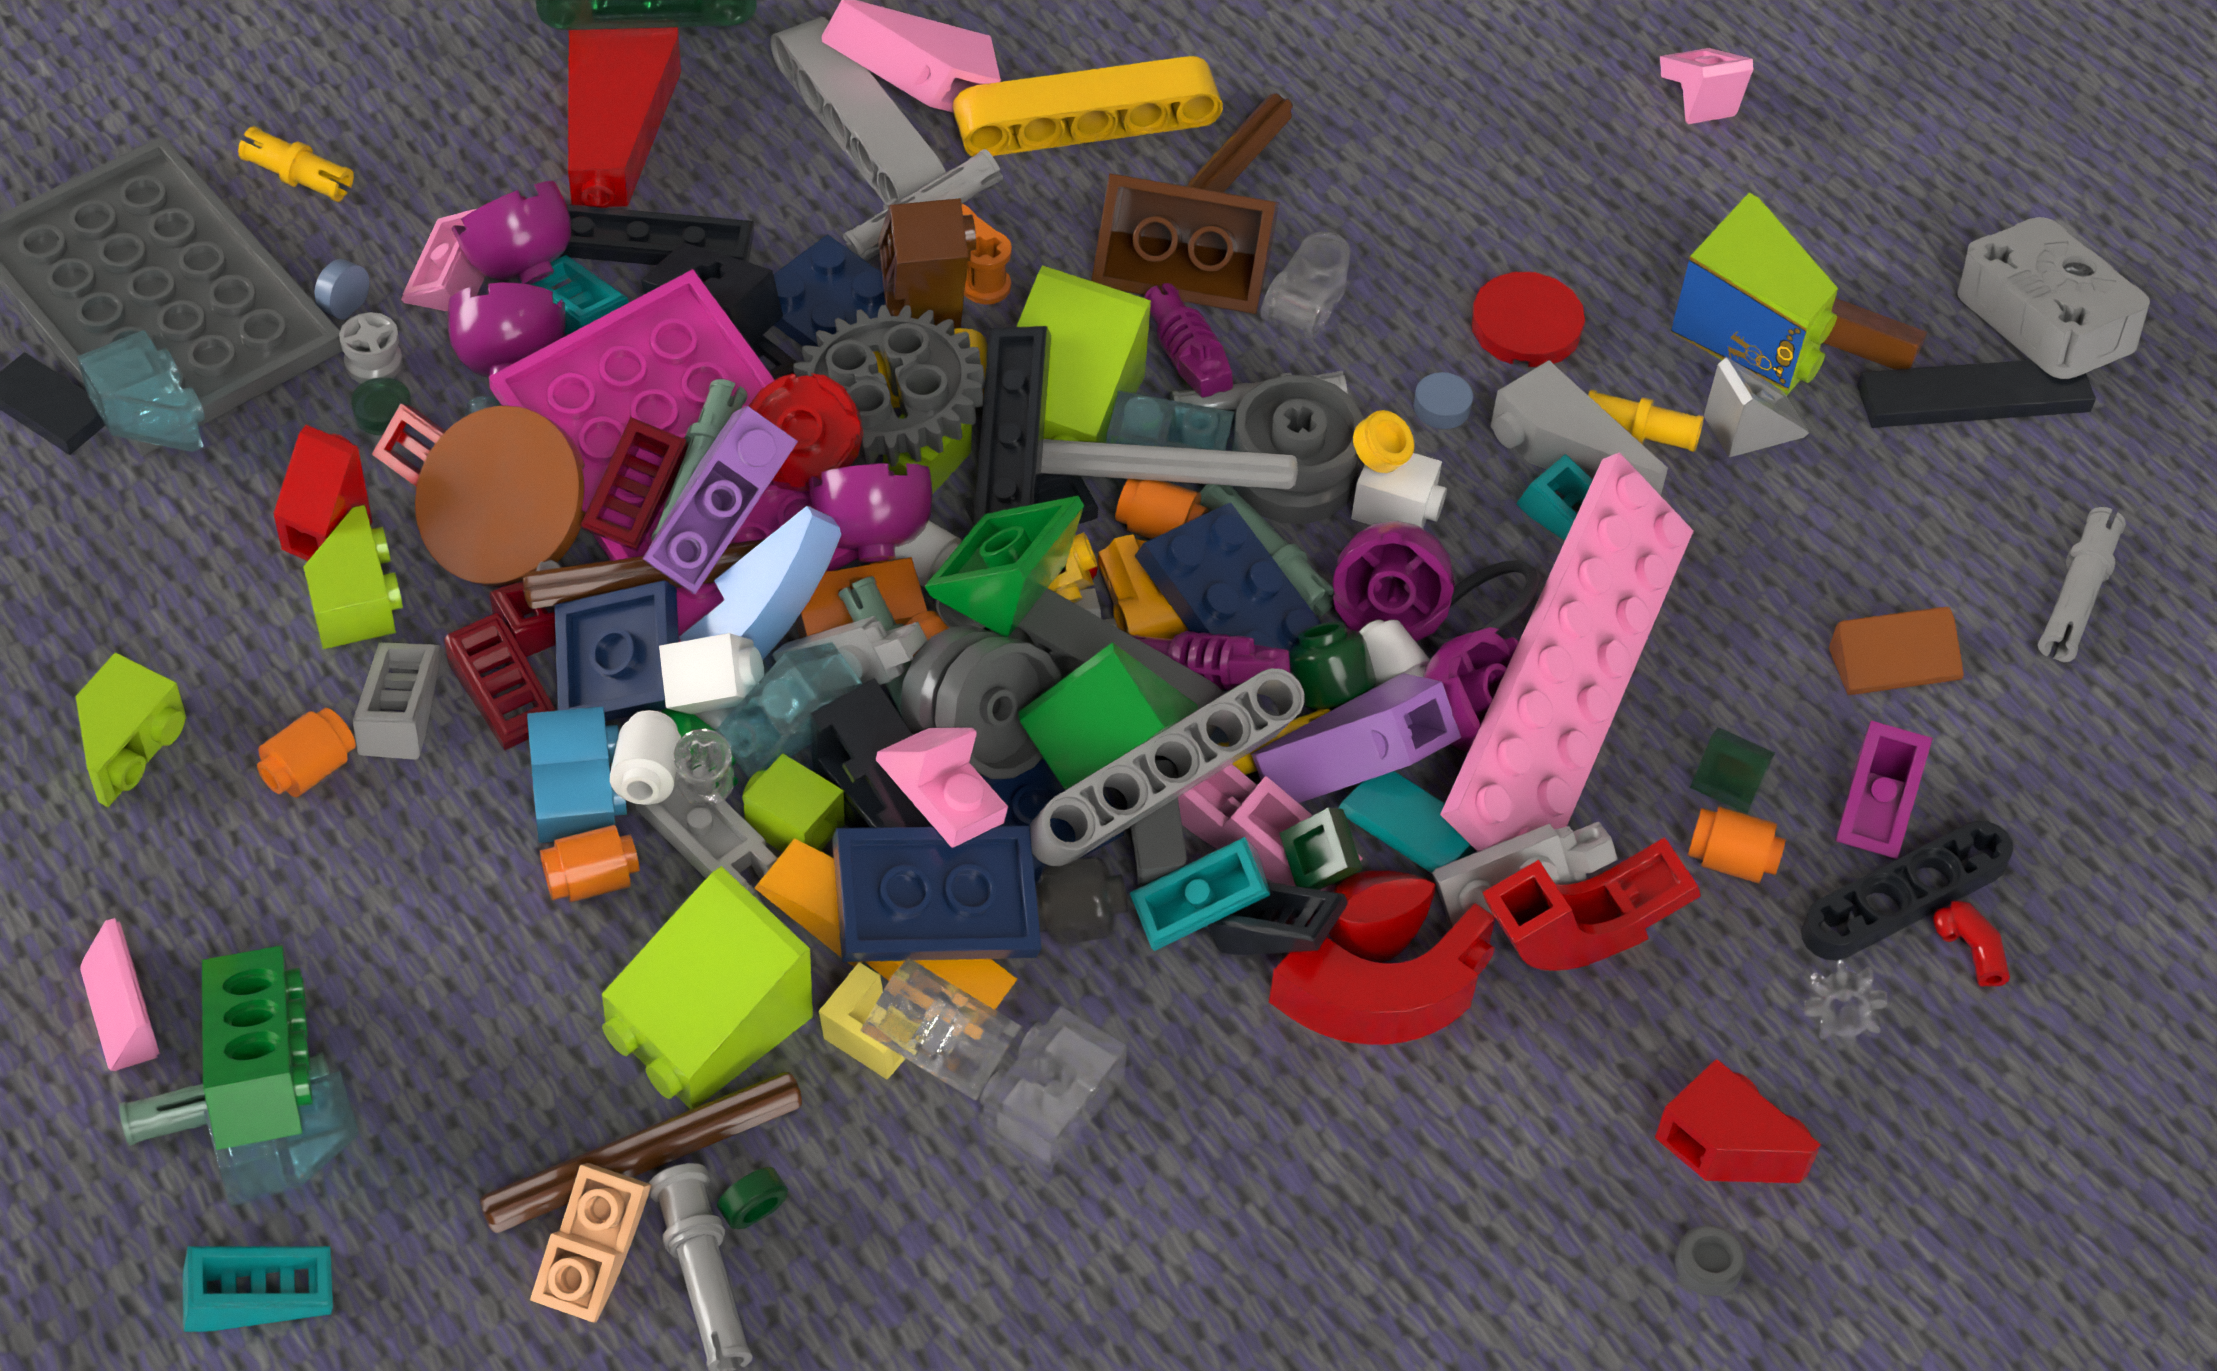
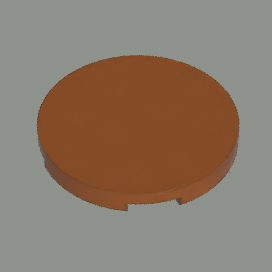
[415,406,586,587]

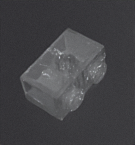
[860,958,1022,1101]
[980,1006,1127,1174]

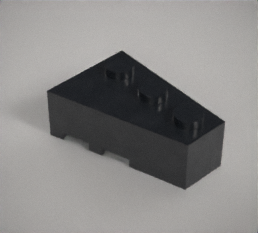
[811,678,933,828]

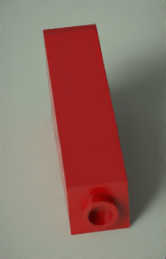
[568,27,681,208]

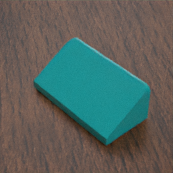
[1338,771,1475,873]
[1130,837,1270,951]

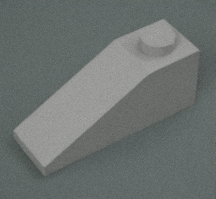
[1490,360,1668,496]

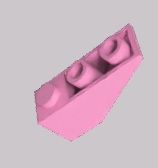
[822,0,1001,113]

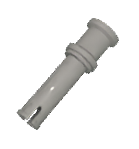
[649,1163,753,1371]

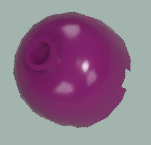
[451,181,571,285]
[448,282,565,378]
[809,463,933,562]
[1332,521,1455,642]
[1423,627,1519,752]

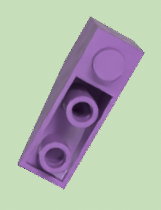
[643,406,798,594]
[1251,673,1461,803]

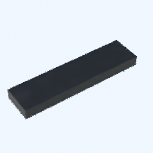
[559,204,754,265]
[973,326,1051,528]
[1857,360,2096,428]

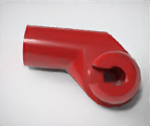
[1933,901,2010,986]

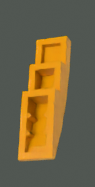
[754,838,1017,1033]

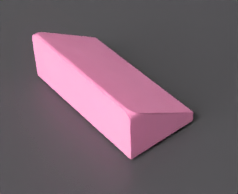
[401,209,486,311]
[80,918,160,1071]

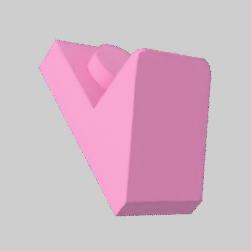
[1660,48,1753,124]
[876,728,1008,848]

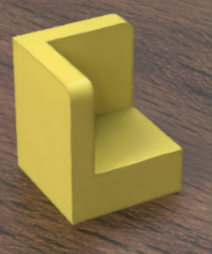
[819,962,924,1079]

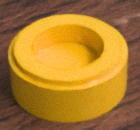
[1353,410,1414,473]

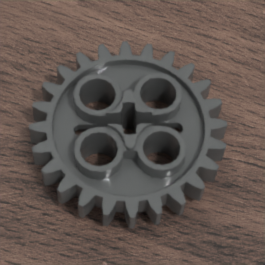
[793,305,985,467]

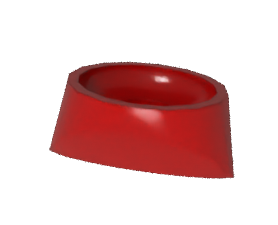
[1329,871,1435,963]

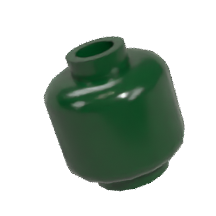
[1289,622,1376,711]

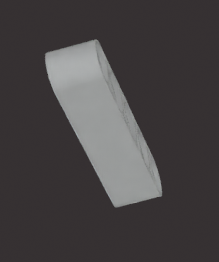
[770,16,946,203]
[1030,668,1304,866]

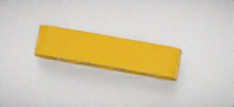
[952,56,1223,157]

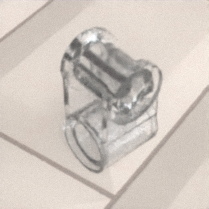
[1261,232,1351,341]

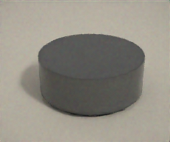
[1675,1225,1747,1296]

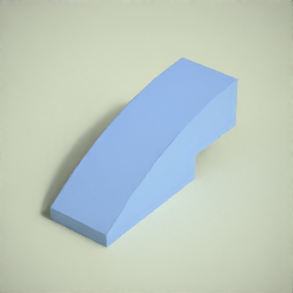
[679,506,842,660]

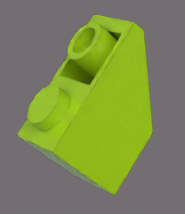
[303,505,403,649]
[75,652,186,808]

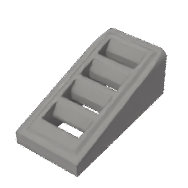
[353,642,441,760]

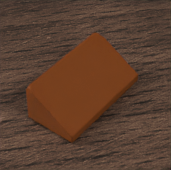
[1823,298,1928,370]
[1829,606,1964,695]

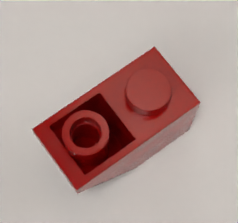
[273,424,373,561]
[1655,1059,1821,1183]

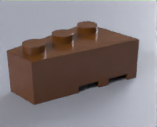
[878,198,976,329]

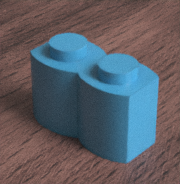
[527,706,627,843]

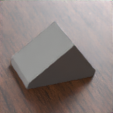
[1704,357,1809,457]

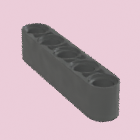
[936,588,1224,738]

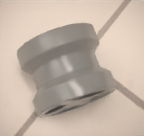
[339,312,403,385]

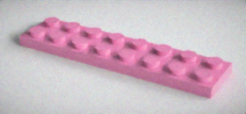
[1440,452,1693,852]

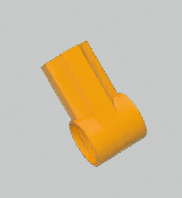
[1098,534,1188,639]

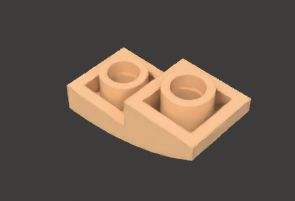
[530,1163,651,1323]

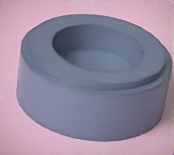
[314,259,369,320]
[1413,372,1473,429]

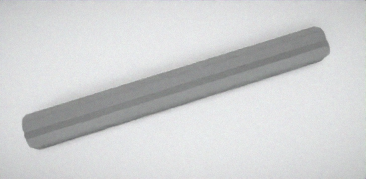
[1041,439,1298,489]

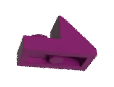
[1835,721,1933,859]

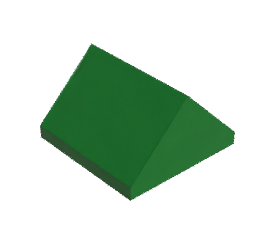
[925,496,1084,637]
[1018,642,1198,790]

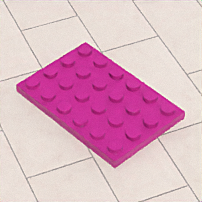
[488,269,859,642]

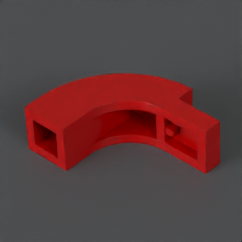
[1482,837,1701,971]
[1269,903,1496,1045]

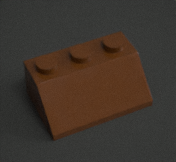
[1091,173,1280,314]

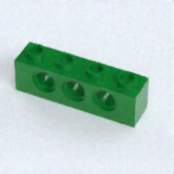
[202,945,313,1150]

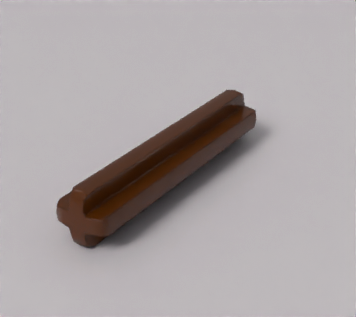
[1188,93,1293,192]

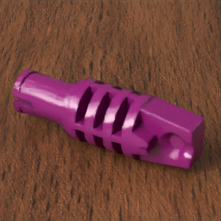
[1144,283,1233,398]
[1131,631,1290,691]

